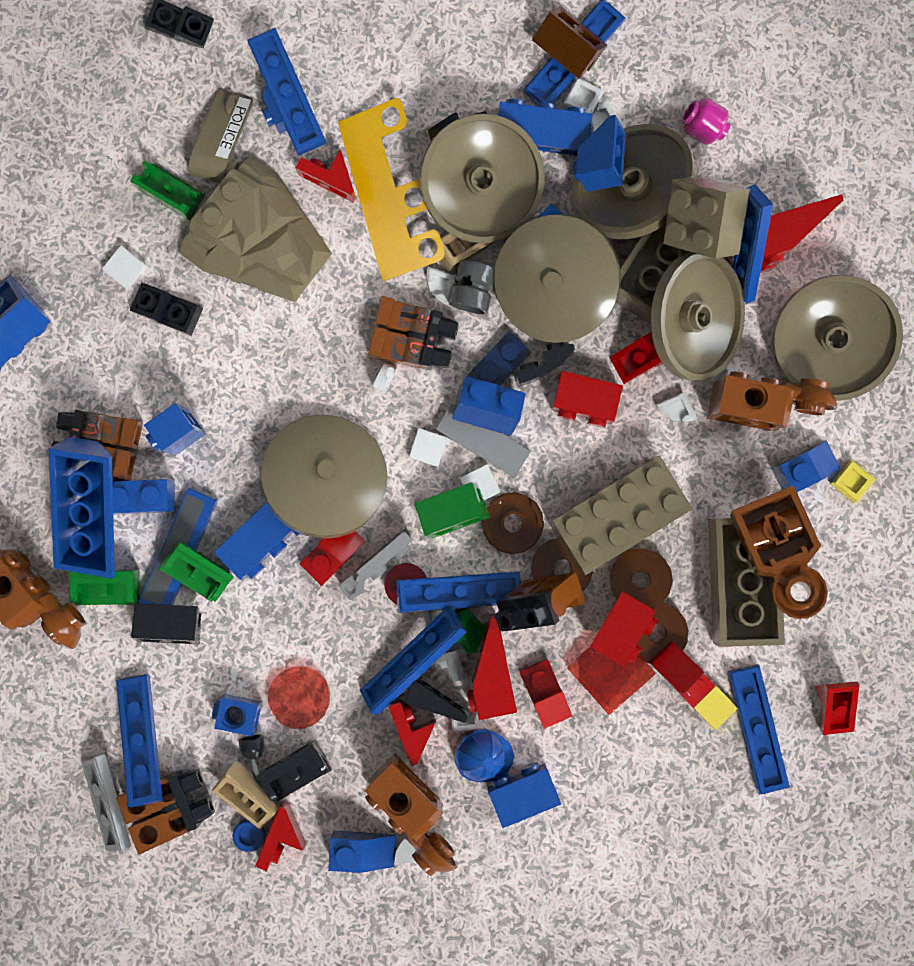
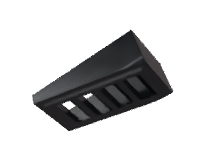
[406,678,471,723]

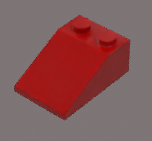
[761,194,844,273]
[467,613,517,720]

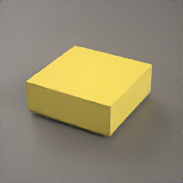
[830,459,875,503]
[694,685,738,730]

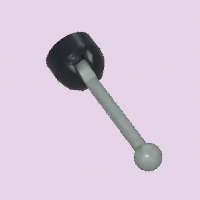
[238,734,265,812]

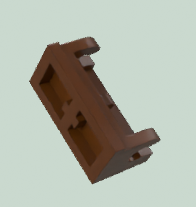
[532,7,608,79]

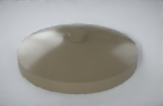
[420,114,545,243]
[572,124,696,239]
[494,214,621,343]
[651,253,745,381]
[773,275,903,401]
[261,415,388,538]

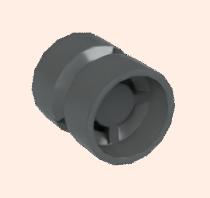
[449,260,495,315]

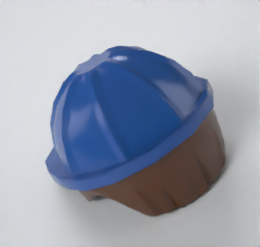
[454,728,514,782]

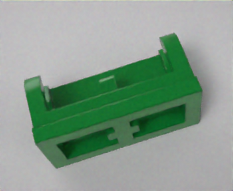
[130,160,206,221]
[415,482,491,538]
[158,539,234,602]
[69,570,139,605]

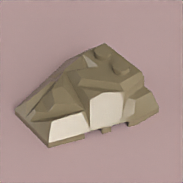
[178,156,332,302]

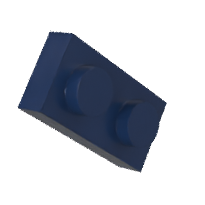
[467,331,531,386]

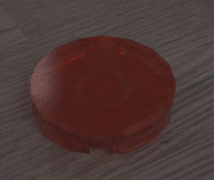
[268,666,331,729]

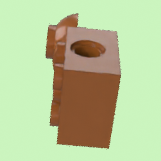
[707,371,838,431]
[730,485,828,619]
[0,550,86,649]
[364,753,458,876]

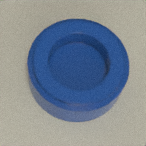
[232,819,265,852]

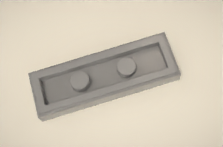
[436,403,531,478]
[81,754,131,851]

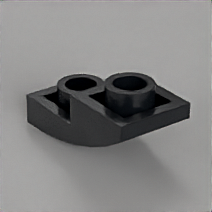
[145,0,214,49]
[130,282,203,336]
[515,342,575,387]

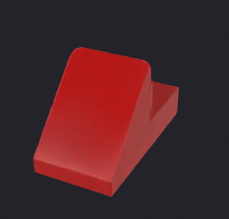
[295,150,356,203]
[609,331,663,384]
[300,531,366,586]
[650,641,716,708]
[519,659,573,729]
[815,681,860,735]
[388,699,436,766]
[255,801,306,872]

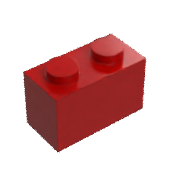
[551,371,623,428]
[590,591,658,667]

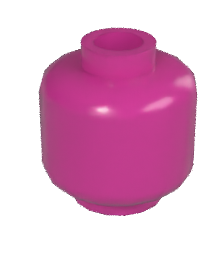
[682,98,730,145]

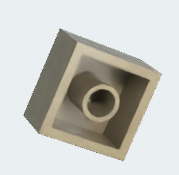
[663,176,750,259]

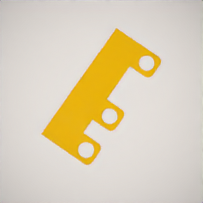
[338,98,445,282]

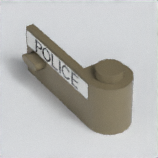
[189,90,253,183]

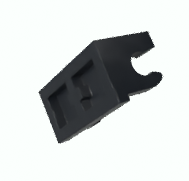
[131,603,202,645]
[257,739,332,802]

